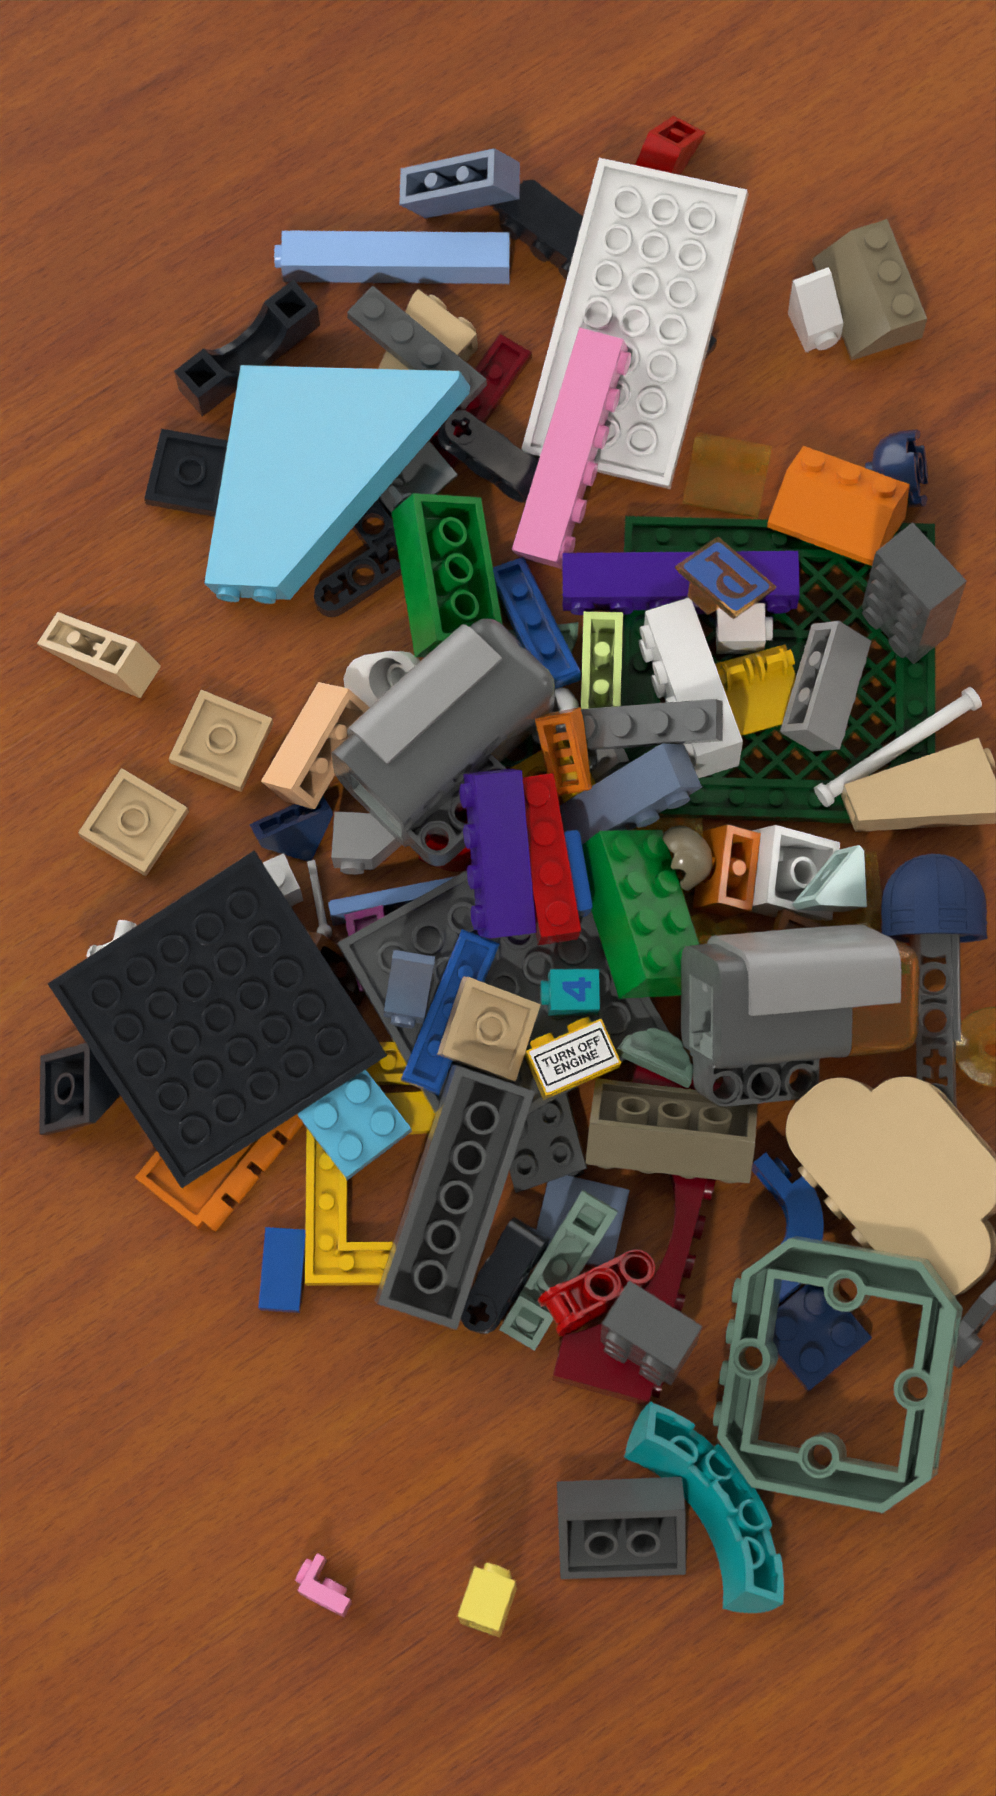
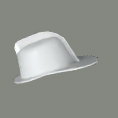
[344,651,420,707]

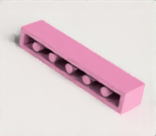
[512,327,631,569]

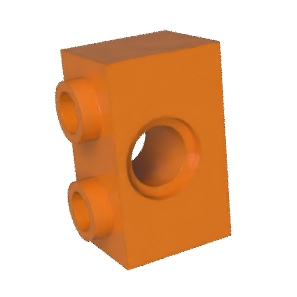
[693,825,761,917]

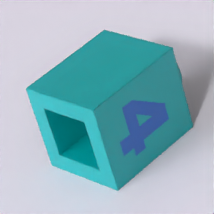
[540,969,600,1016]

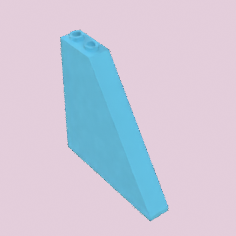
[204,365,470,604]

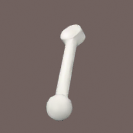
[307,860,332,938]

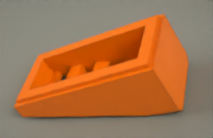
[535,707,592,796]

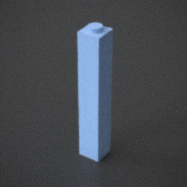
[274,231,510,284]

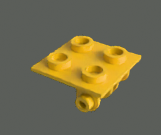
[715,644,796,736]

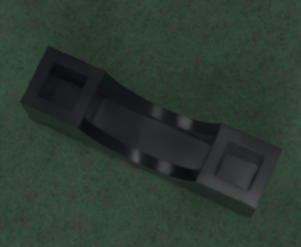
[174,280,320,417]

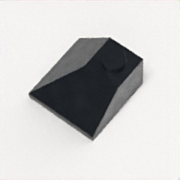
[39,1043,121,1135]

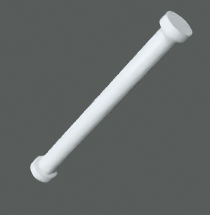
[814,687,982,807]

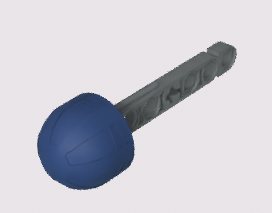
[881,854,987,1108]

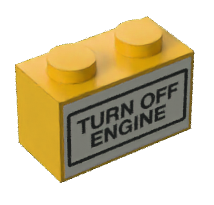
[524,1017,621,1100]

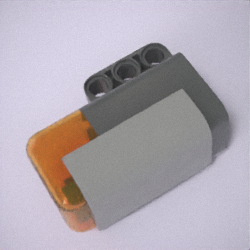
[681,924,920,1107]

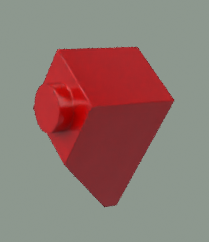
[635,116,706,175]

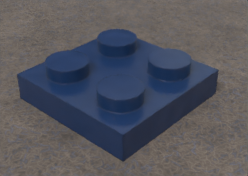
[773,1284,872,1392]

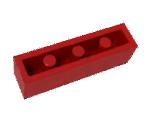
[523,773,581,946]

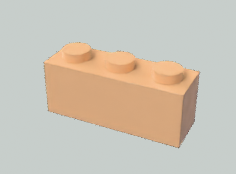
[261,682,370,809]

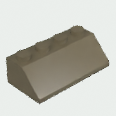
[585,1078,758,1184]

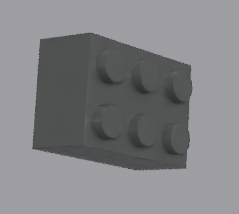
[600,1281,702,1386]

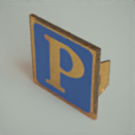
[675,537,777,619]

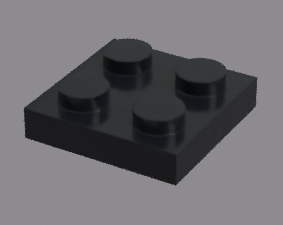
[144,429,228,517]

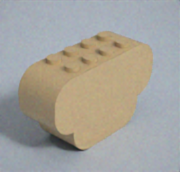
[786,1077,996,1297]

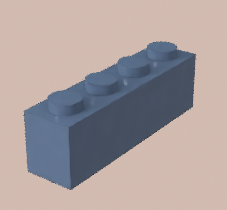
[559,743,702,844]

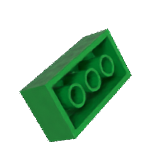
[392,493,502,658]
[582,830,699,999]

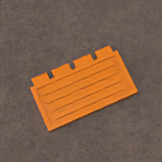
[135,1114,303,1232]

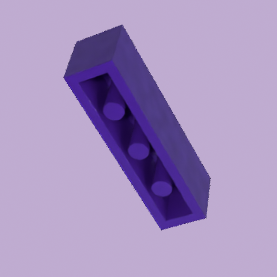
[459,769,537,939]

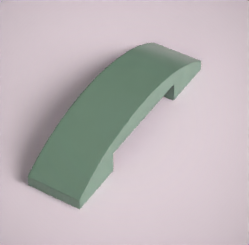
[499,1190,618,1351]

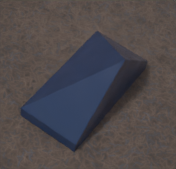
[249,796,333,861]

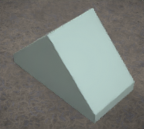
[792,845,867,912]

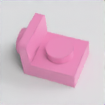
[295,1553,352,1617]

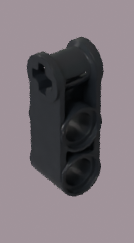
[437,410,539,503]
[461,1217,550,1334]

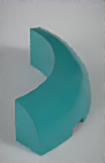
[624,1402,784,1613]

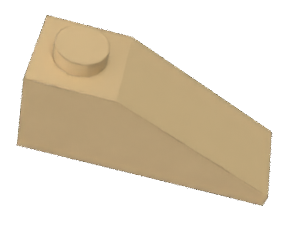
[37,612,161,698]

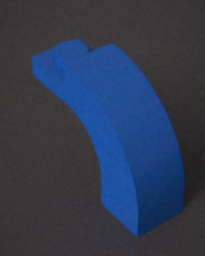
[751,1153,824,1305]

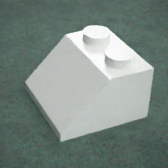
[751,825,840,921]

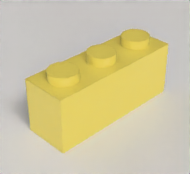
[457,1563,517,1637]

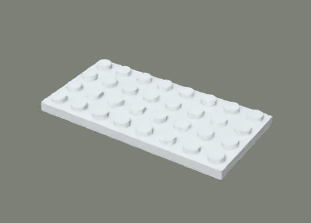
[521,158,748,489]

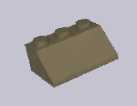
[812,219,927,360]

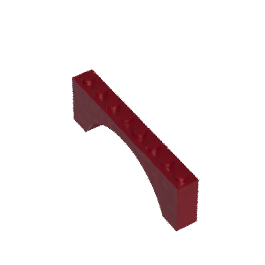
[553,1065,722,1406]

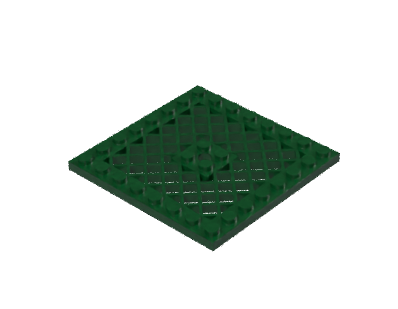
[620,516,935,823]

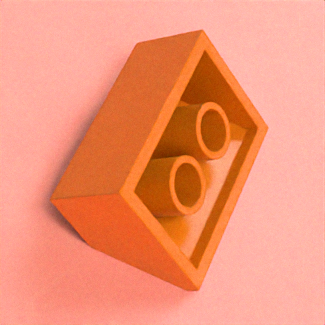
[767,446,910,566]

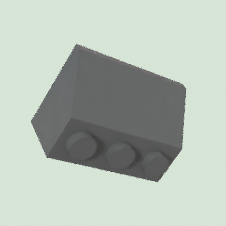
[557,1477,686,1579]

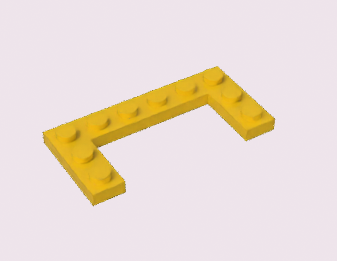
[305,1042,411,1286]

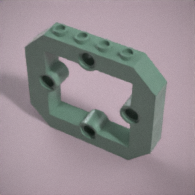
[713,1236,963,1513]

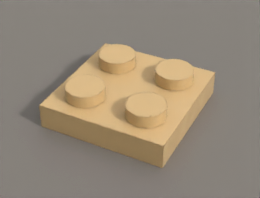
[169,690,274,792]
[78,768,189,876]
[437,977,541,1082]

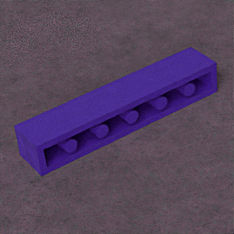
[562,551,800,615]

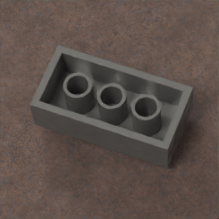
[862,522,967,664]

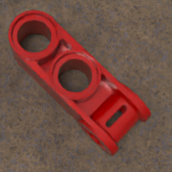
[538,1249,655,1336]

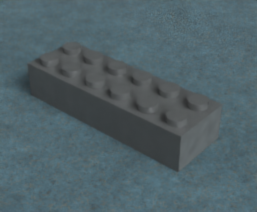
[374,1066,535,1330]

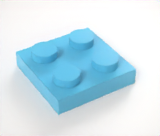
[297,1070,412,1180]

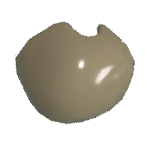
[662,825,713,891]

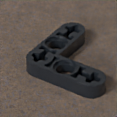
[314,500,402,617]

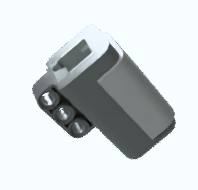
[331,619,555,866]

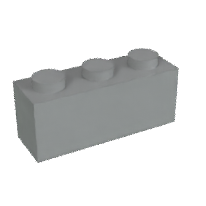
[780,621,871,751]

